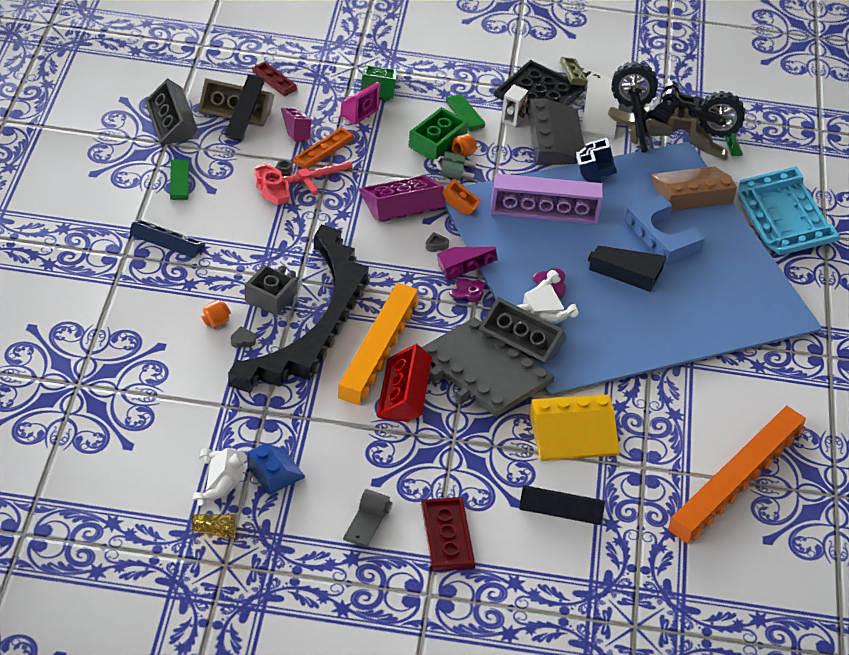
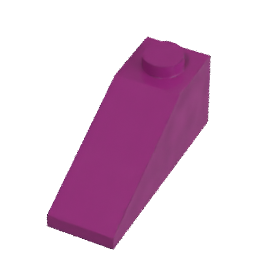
[281,108,312,142]

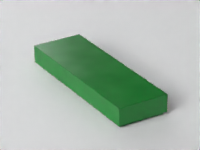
[446,93,485,132]
[170,159,189,200]

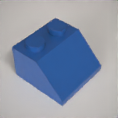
[248,443,305,495]

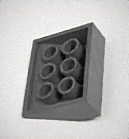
[528,99,585,165]

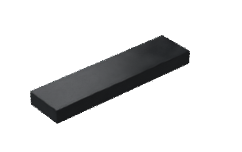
[225,74,265,142]

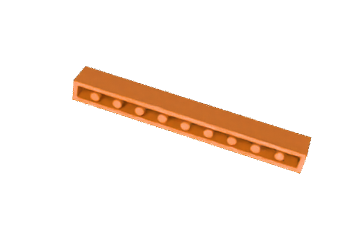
[668,405,806,544]

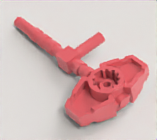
[255,162,352,205]

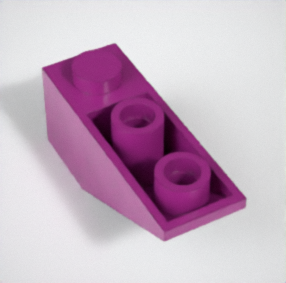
[437,246,498,281]

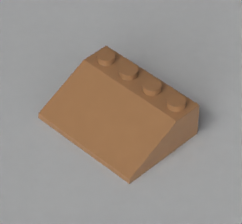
[650,166,737,211]

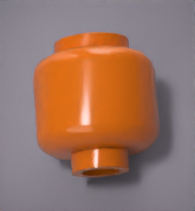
[451,134,477,157]
[201,300,231,328]

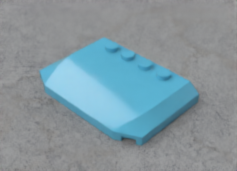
[738,166,839,255]

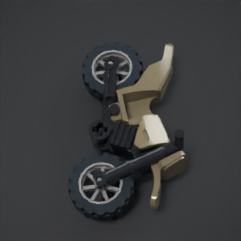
[608,61,745,160]

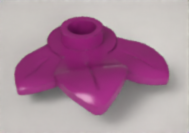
[532,268,566,299]
[449,278,485,302]

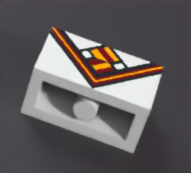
[501,85,528,128]

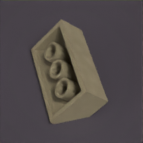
[198,78,275,126]

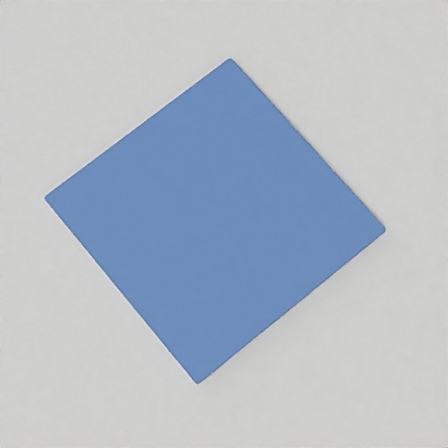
[444,142,821,395]

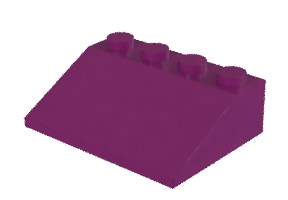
[359,175,446,221]

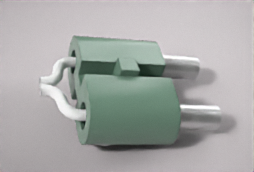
[434,151,476,180]

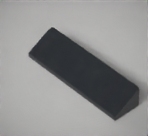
[519,485,606,525]

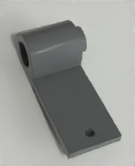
[343,489,393,548]

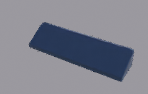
[129,220,205,258]

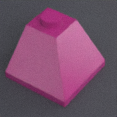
[340,82,380,125]

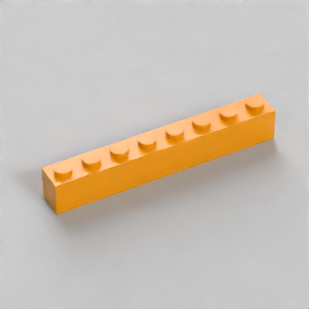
[338,283,419,405]

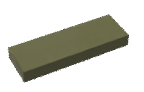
[560,57,588,86]

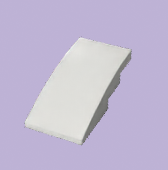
[581,77,619,138]

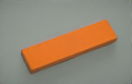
[293,127,354,169]

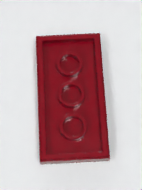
[421,497,475,572]

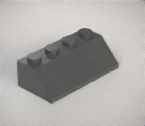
[145,78,198,145]
[478,297,567,363]

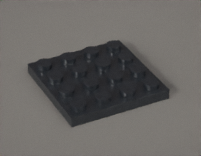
[494,60,585,113]

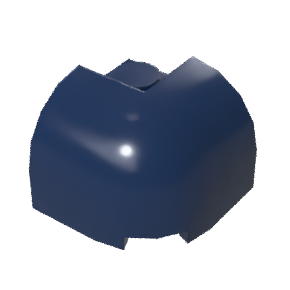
[576,137,617,183]

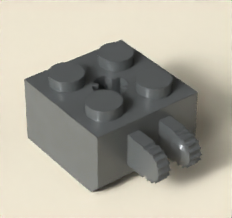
[245,265,298,316]

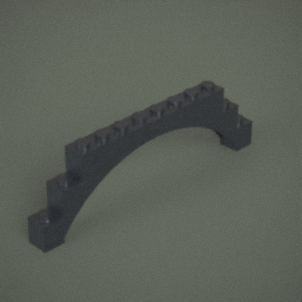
[228,224,371,393]

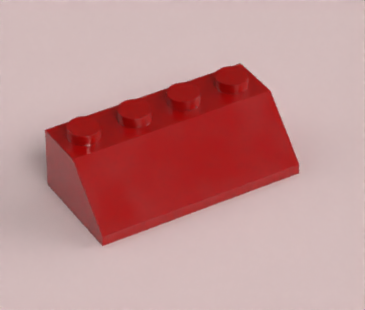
[376,344,432,422]

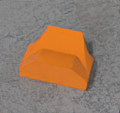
[442,179,481,215]

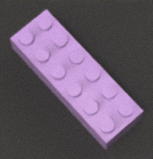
[491,173,602,224]

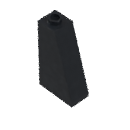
[588,245,666,292]

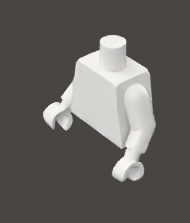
[517,270,578,325]
[193,448,247,506]

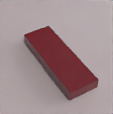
[252,61,297,97]

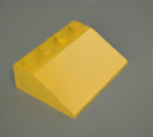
[529,394,620,461]

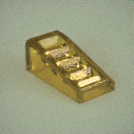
[192,514,235,539]

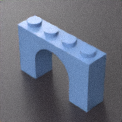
[625,195,705,265]

